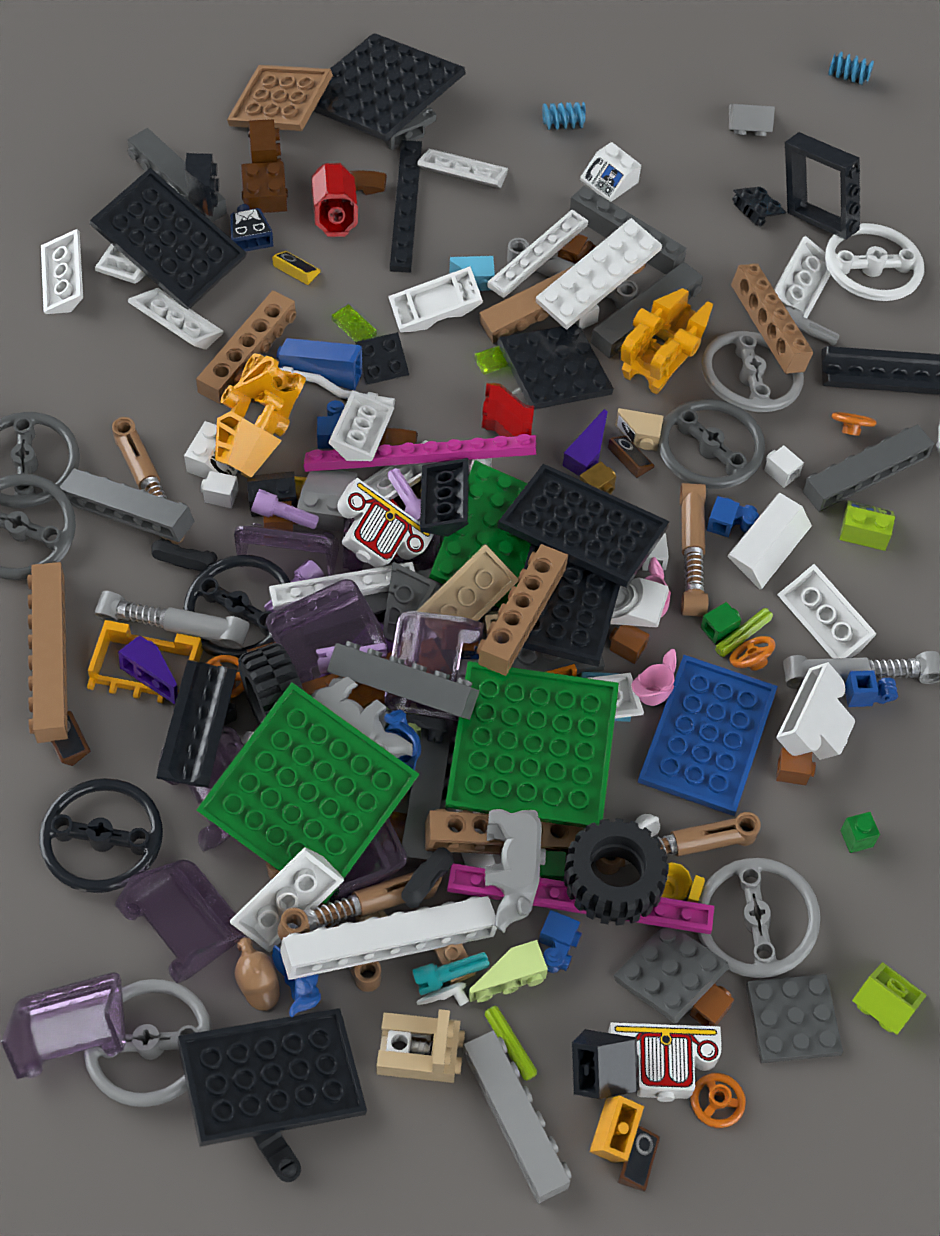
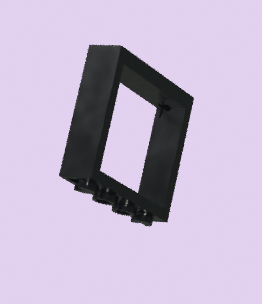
[785,132,861,240]

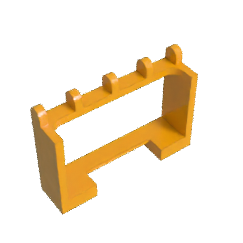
[87,620,203,703]

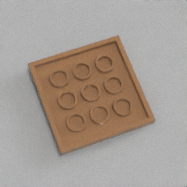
[227,65,333,131]

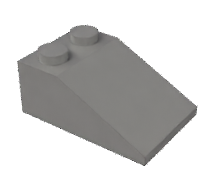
[297,470,357,532]

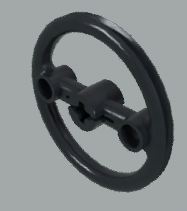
[183,555,296,658]
[39,778,163,893]

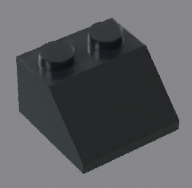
[247,471,298,517]

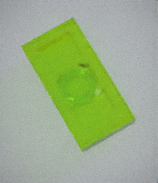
[332,304,377,342]
[474,346,509,374]

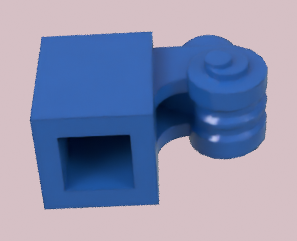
[317,400,345,449]
[706,496,759,538]
[845,670,898,707]
[539,910,582,973]

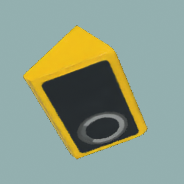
[272,251,321,285]

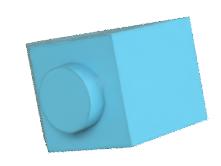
[449,256,495,291]

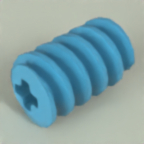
[828,51,874,85]
[542,102,586,130]

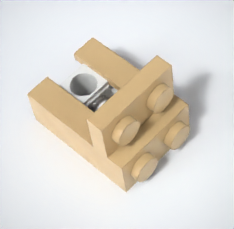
[377,1009,465,1083]

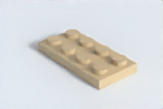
[415,545,518,641]

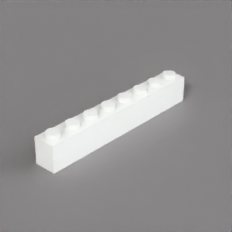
[280,896,497,980]

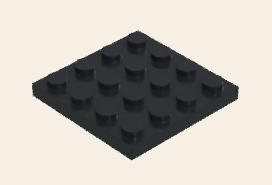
[497,324,614,410]

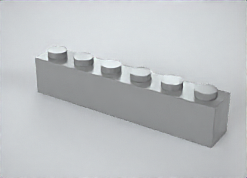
[463,1030,572,1204]

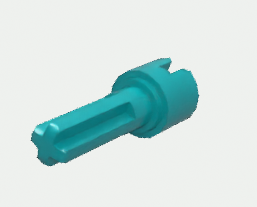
[413,952,490,995]

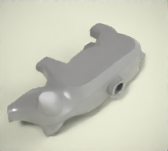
[311,677,413,758]
[485,809,546,933]

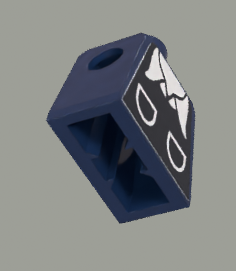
[230,204,274,252]

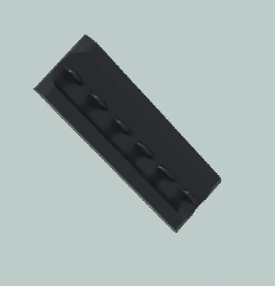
[821,346,940,395]
[156,660,237,789]

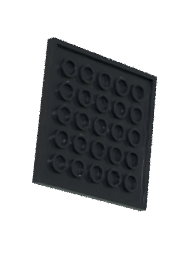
[313,33,466,141]

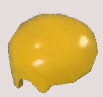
[661,862,692,900]

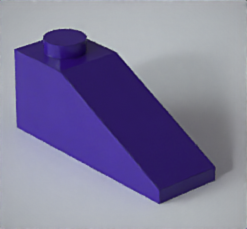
[562,409,608,477]
[118,635,178,704]

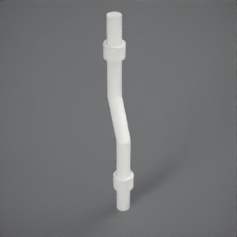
[280,366,395,407]

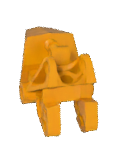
[621,288,713,395]
[215,353,306,478]

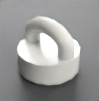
[635,814,660,838]

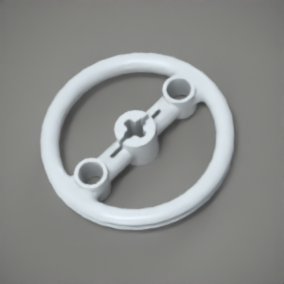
[825,223,924,301]

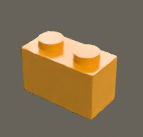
[589,1095,644,1163]

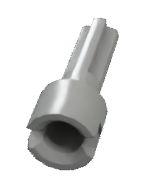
[786,304,839,346]

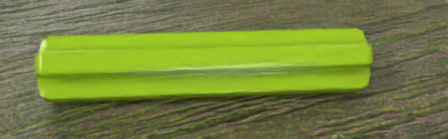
[715,608,773,657]
[485,1006,537,1081]

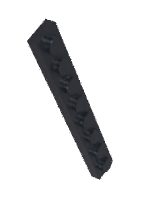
[390,140,422,273]

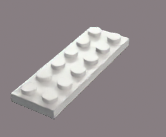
[536,218,662,330]

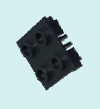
[732,186,787,227]
[355,332,410,385]

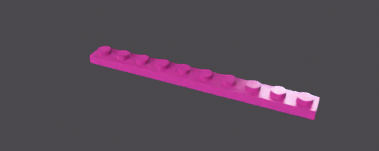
[303,434,536,472]
[447,863,714,934]

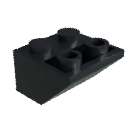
[185,153,219,216]
[572,1029,638,1099]

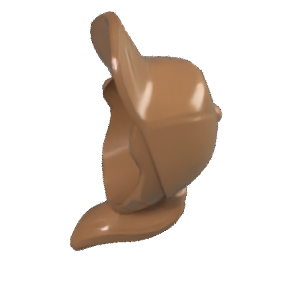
[234,937,280,1011]

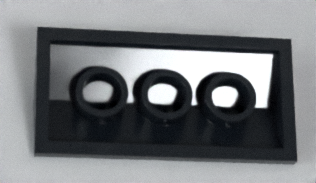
[420,458,469,537]

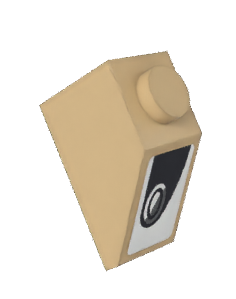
[616,408,663,451]

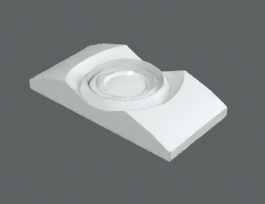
[95,244,146,284]
[388,266,483,332]
[610,578,669,627]

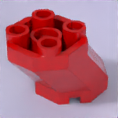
[312,163,358,237]
[481,383,534,437]

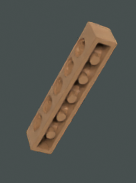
[731,264,813,374]
[196,290,296,404]
[477,544,568,676]
[425,809,583,858]

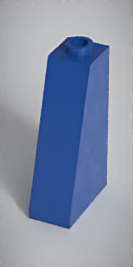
[276,338,362,391]

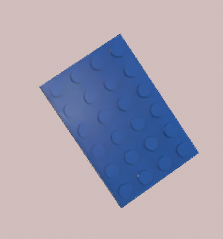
[637,655,778,816]

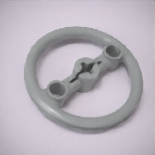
[701,331,804,412]
[698,858,820,978]
[84,979,213,1107]

